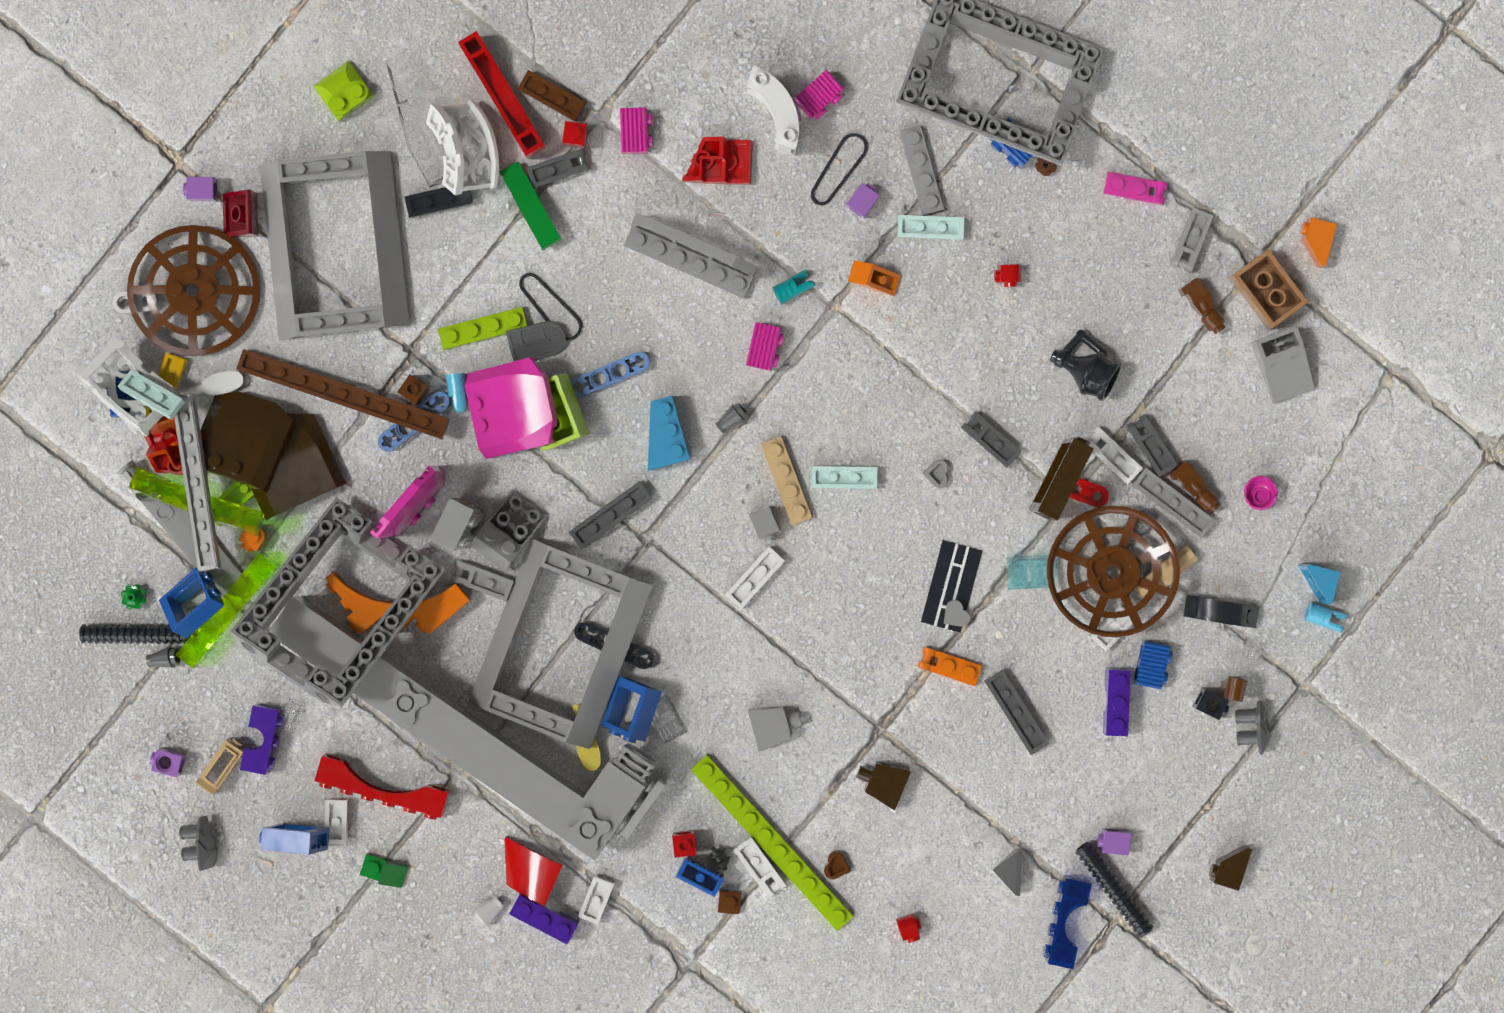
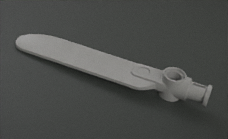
[117,460,250,596]

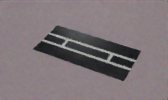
[921,540,982,633]

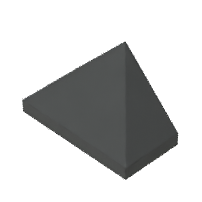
[993,849,1021,896]

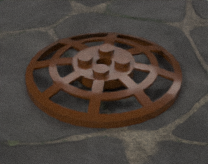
[127,225,261,357]
[1047,506,1180,638]

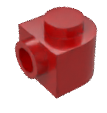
[994,264,1022,287]
[896,914,922,943]

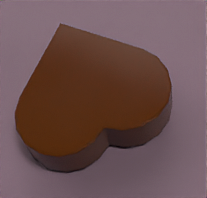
[824,851,851,880]

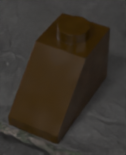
[1209,845,1252,891]

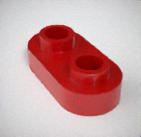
[1070,479,1109,507]

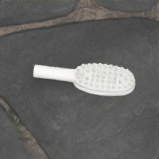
[177,371,244,395]

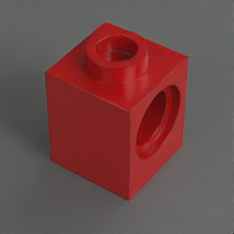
[672,830,697,858]

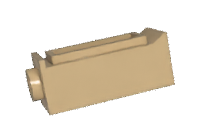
[195,737,244,795]

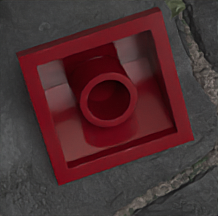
[222,189,258,237]

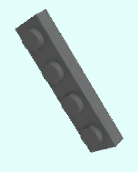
[569,481,653,550]
[984,669,1049,755]

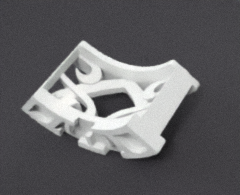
[746,66,799,156]
[426,100,500,195]
[76,336,180,437]

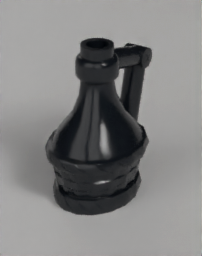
[1050,330,1121,401]

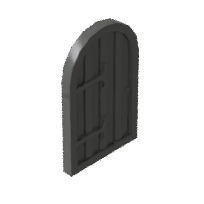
[506,321,566,361]

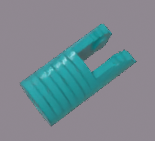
[772,270,815,305]

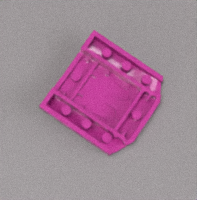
[465,357,558,459]
[370,465,445,539]

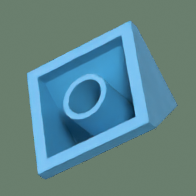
[1298,563,1341,605]

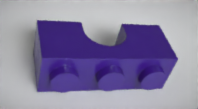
[1103,668,1131,737]
[240,704,284,775]
[509,894,579,945]

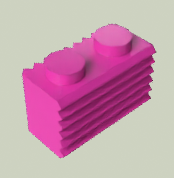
[794,69,844,120]
[620,107,653,155]
[746,322,784,371]

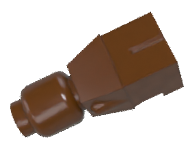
[1178,277,1226,334]
[1168,460,1221,513]

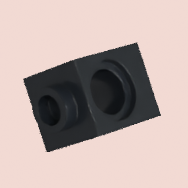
[1193,688,1229,720]

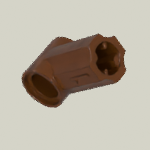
[1220,676,1248,702]

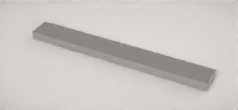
[174,393,221,572]

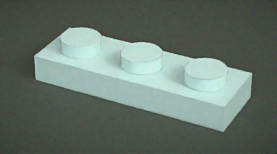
[897,215,964,240]
[118,369,185,420]
[811,466,877,489]

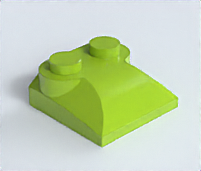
[313,60,375,122]

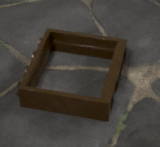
[1029,437,1094,521]

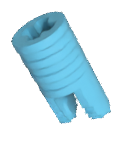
[445,373,467,413]
[1304,602,1347,633]

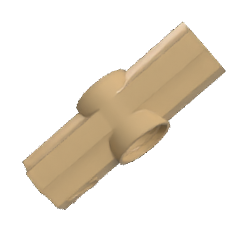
[1135,545,1198,598]

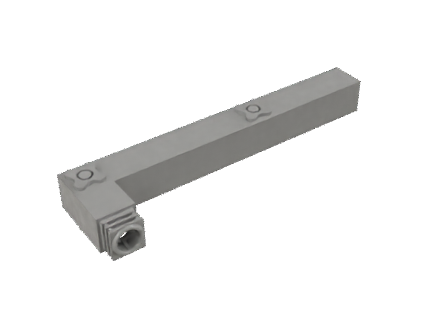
[268,596,658,861]

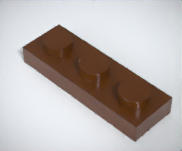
[517,70,586,122]

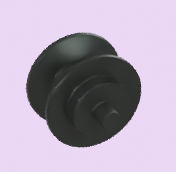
[707,846,731,871]

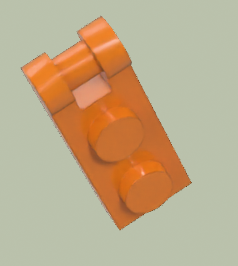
[917,646,982,686]

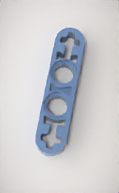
[570,352,650,397]
[378,392,450,451]

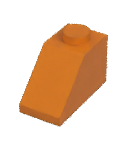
[1300,217,1337,268]
[848,260,901,296]

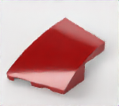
[682,137,753,185]
[143,416,183,475]
[504,836,563,906]

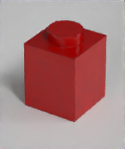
[562,121,588,149]

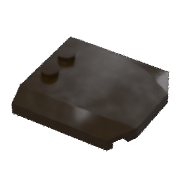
[200,391,295,493]
[251,413,347,521]

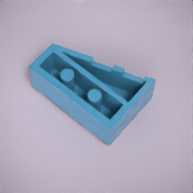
[647,396,690,471]

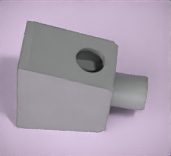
[748,706,802,752]

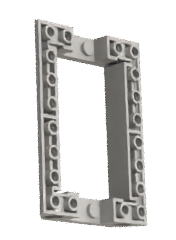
[895,0,1104,166]
[260,151,410,340]
[230,497,445,708]
[469,538,653,749]

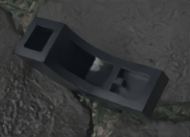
[1183,595,1259,628]

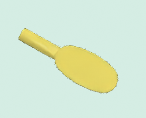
[572,704,601,771]

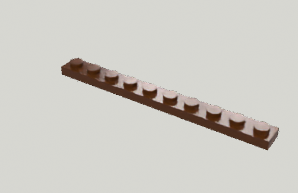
[236,349,450,440]

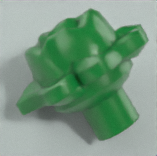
[121,584,146,610]

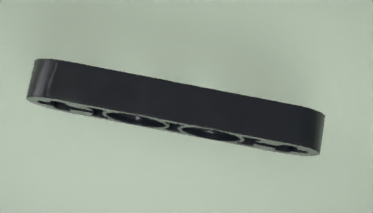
[574,621,654,669]

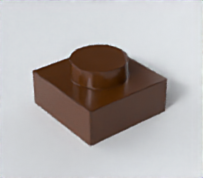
[718,890,741,914]

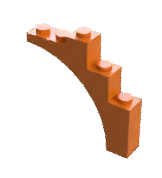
[325,572,472,634]

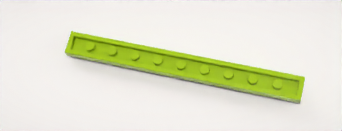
[691,754,853,931]

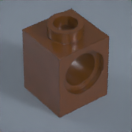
[397,374,431,405]

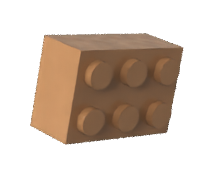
[1229,249,1308,330]

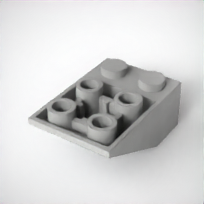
[1251,326,1315,404]
[470,490,548,572]

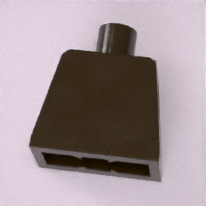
[855,762,911,810]

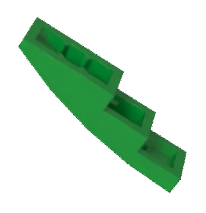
[499,161,561,251]

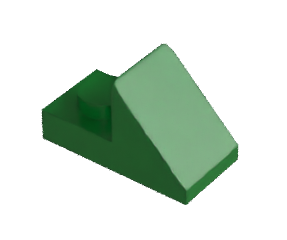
[359,853,408,888]

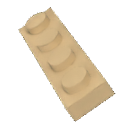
[761,436,812,525]

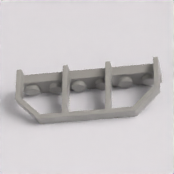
[624,213,757,299]

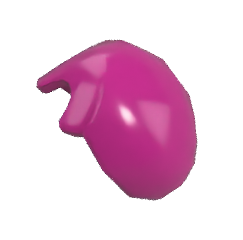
[1244,475,1278,511]

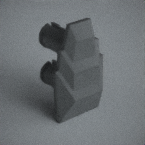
[1235,700,1272,755]
[179,815,218,871]

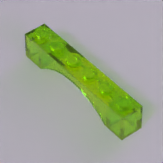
[128,467,265,537]
[176,552,280,669]

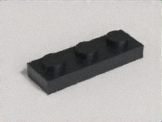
[404,187,474,219]

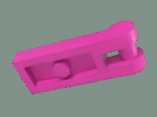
[1103,172,1168,205]

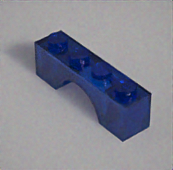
[1043,875,1092,969]

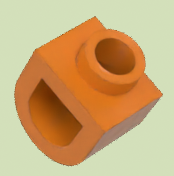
[238,525,267,553]

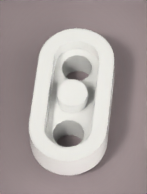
[112,291,158,314]

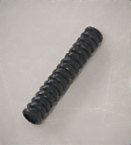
[79,624,190,644]
[1075,842,1154,938]

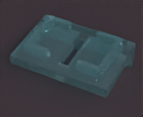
[1006,555,1049,590]

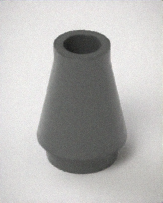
[715,403,749,434]
[146,646,181,668]

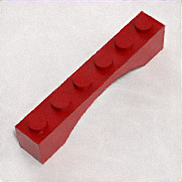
[458,31,546,159]
[314,754,450,820]

